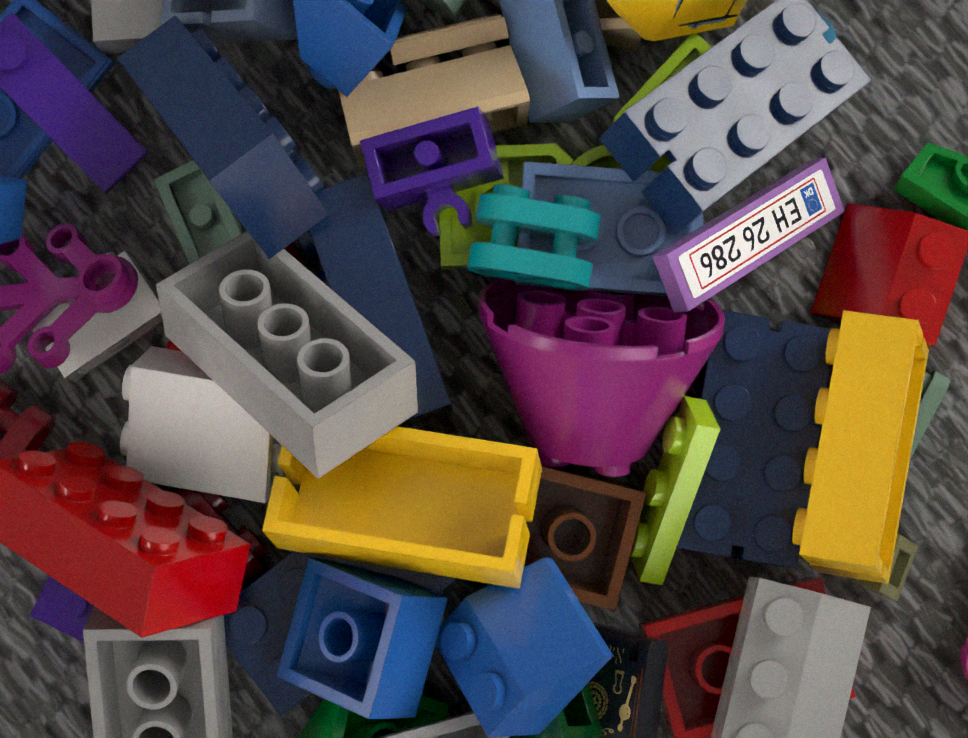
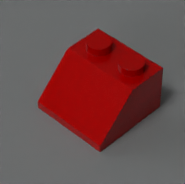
[810,203,968,348]

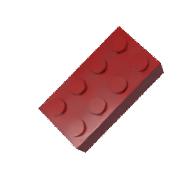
[0,442,250,638]

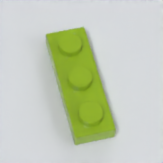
[630,396,720,585]

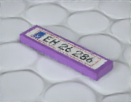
[652,158,845,312]

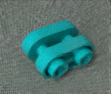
[467,185,601,291]

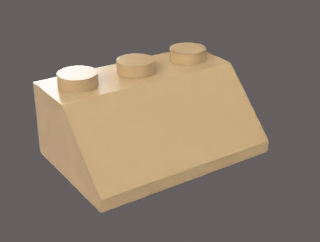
[338,42,530,167]

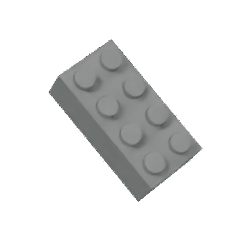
[156,231,418,478]
[83,606,233,738]

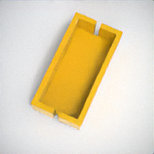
[792,310,929,584]
[262,426,542,589]

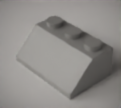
[711,576,871,738]

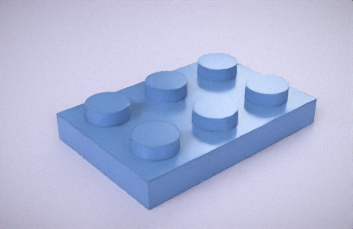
[515,162,703,296]

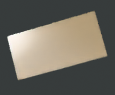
[389,13,509,65]

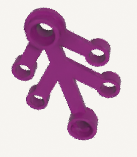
[0,223,138,374]

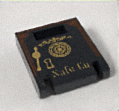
[589,623,668,738]

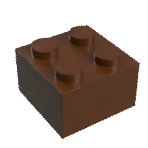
[524,465,646,611]

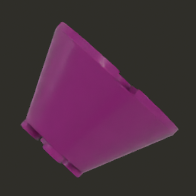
[478,278,725,477]

